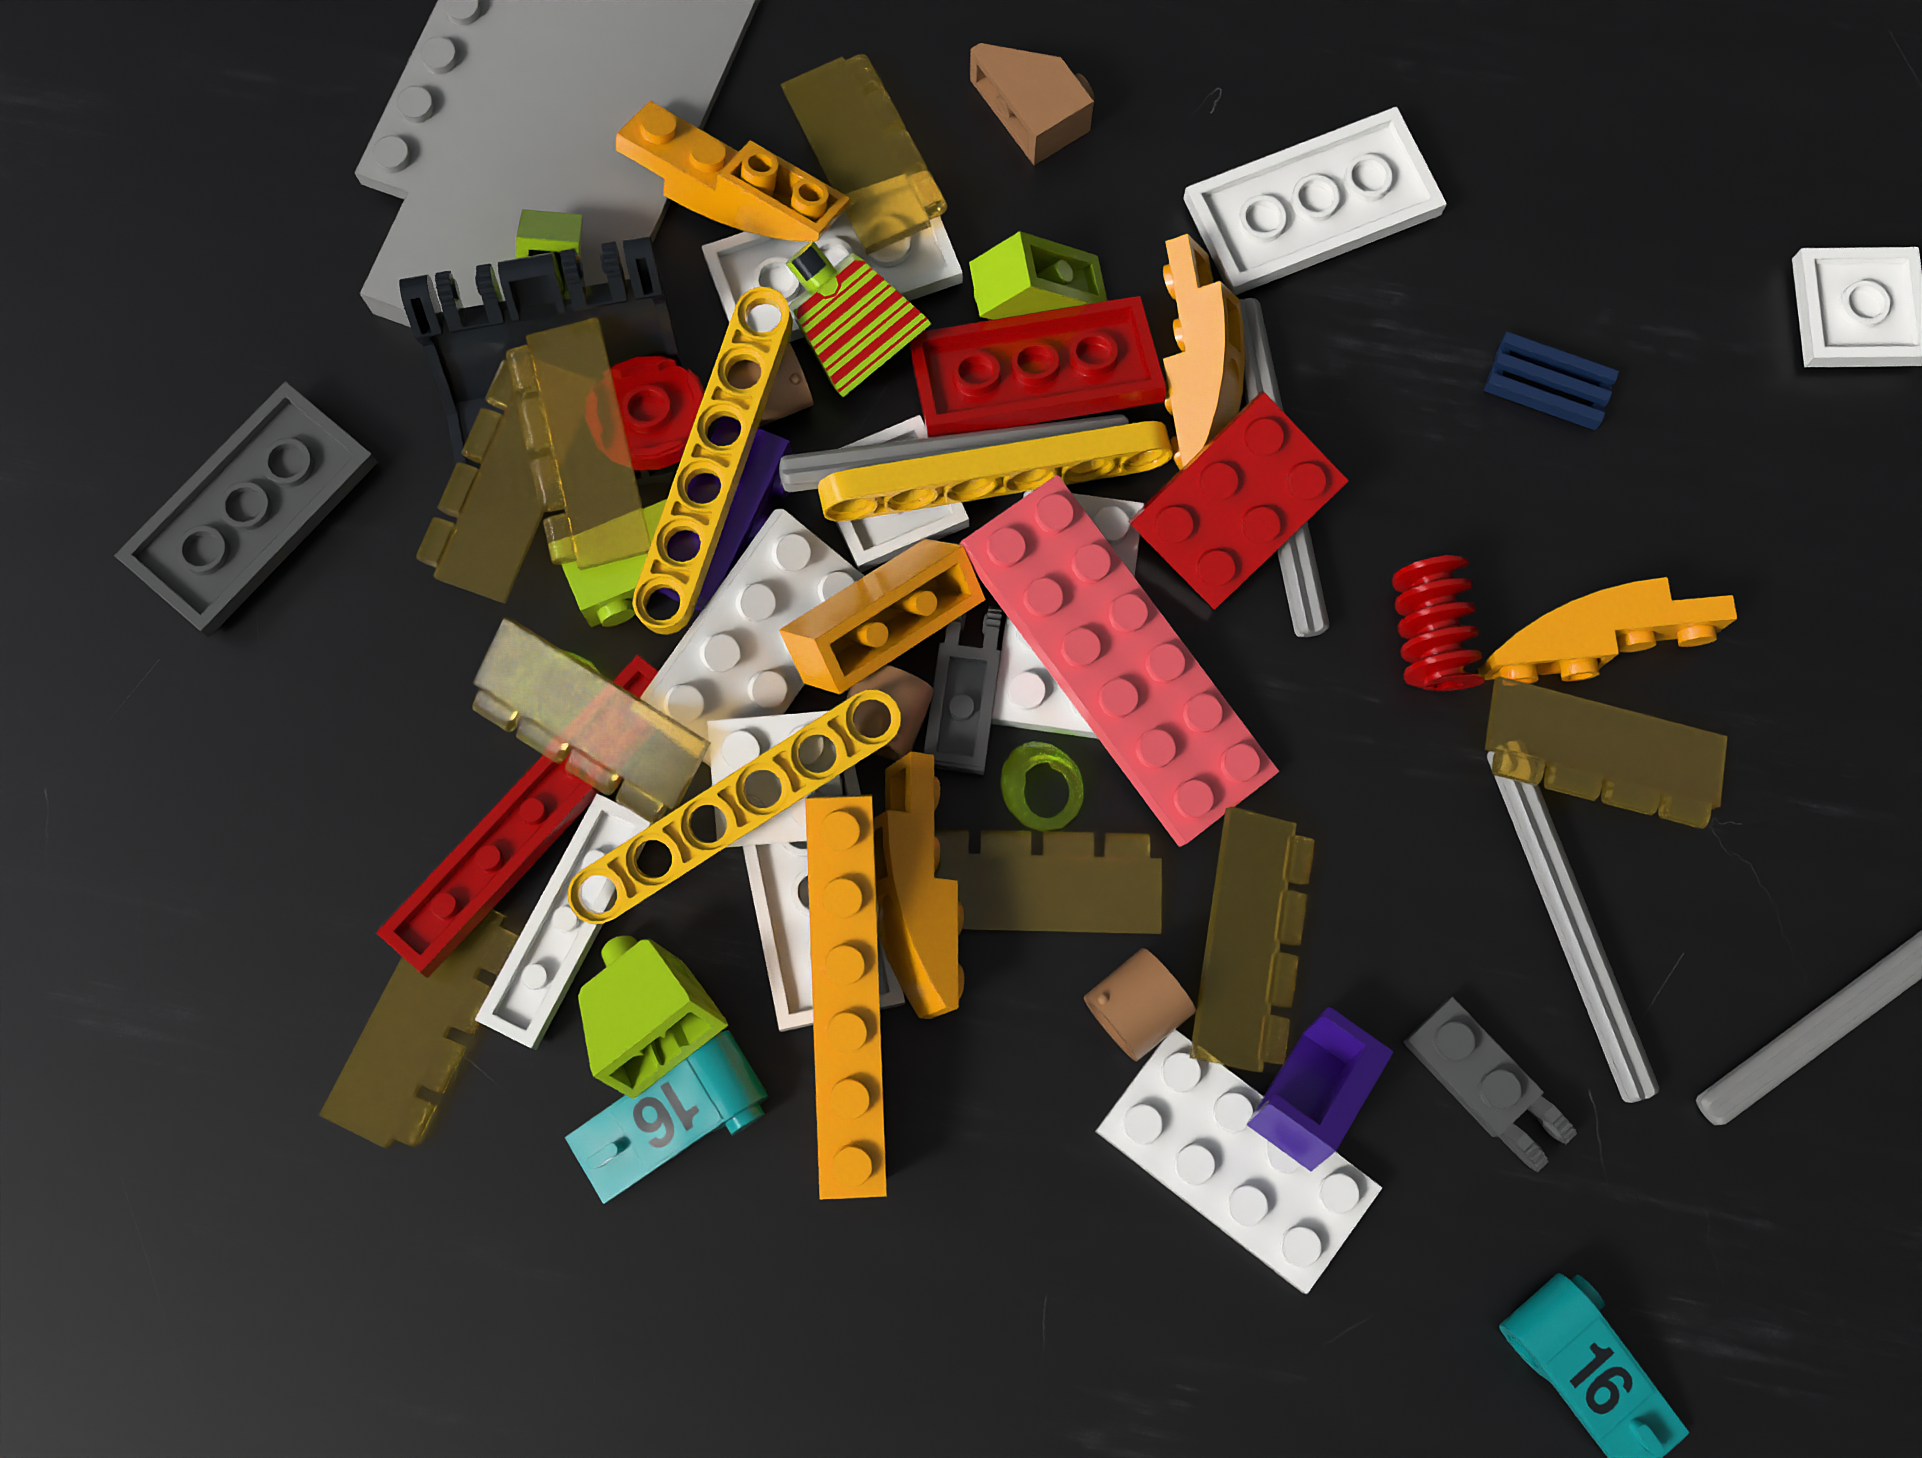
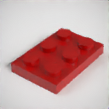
[1128,391,1348,610]

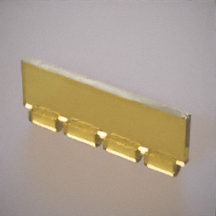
[781,54,948,255]
[506,317,651,571]
[416,358,598,604]
[472,618,711,824]
[1485,676,1728,829]
[1189,807,1315,1073]
[934,829,1162,934]
[319,909,520,1149]

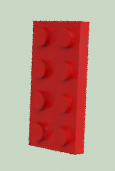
[909,296,1166,438]

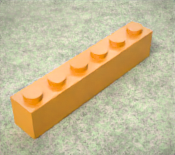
[805,794,887,1199]

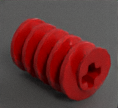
[1392,555,1485,691]

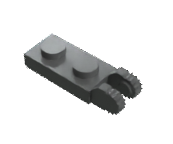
[924,606,1002,775]
[1403,997,1577,1172]

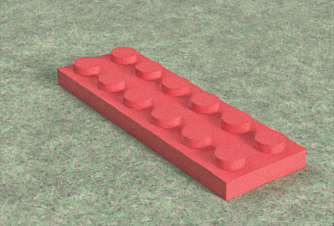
[959,474,1279,847]

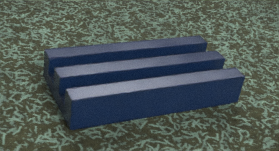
[1483,331,1619,430]

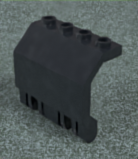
[399,235,683,518]

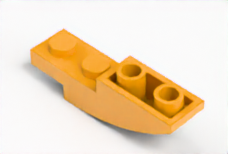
[616,101,850,241]
[1163,234,1245,470]
[1478,577,1737,687]
[873,752,964,1019]

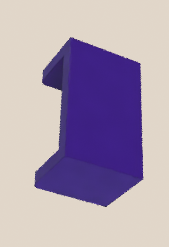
[1246,1007,1394,1172]

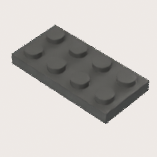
[114,381,378,638]

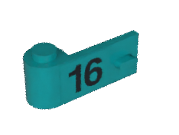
[565,1030,769,1204]
[1499,1273,1689,1458]

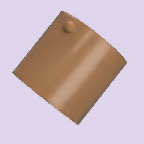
[727,341,814,428]
[845,664,935,761]
[1084,948,1196,1062]

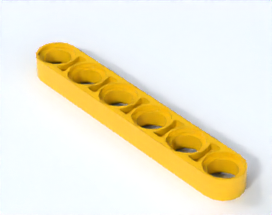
[632,286,793,635]
[817,421,1173,522]
[568,690,901,924]

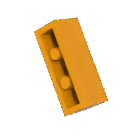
[779,539,986,694]

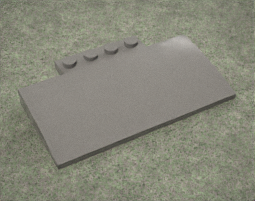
[355,0,760,327]

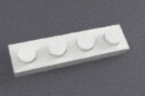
[475,794,654,1050]

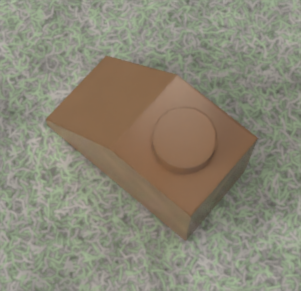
[970,43,1095,165]

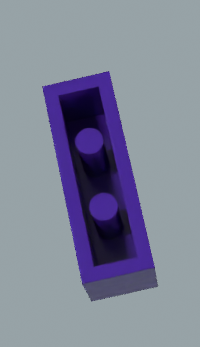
[655,416,793,611]

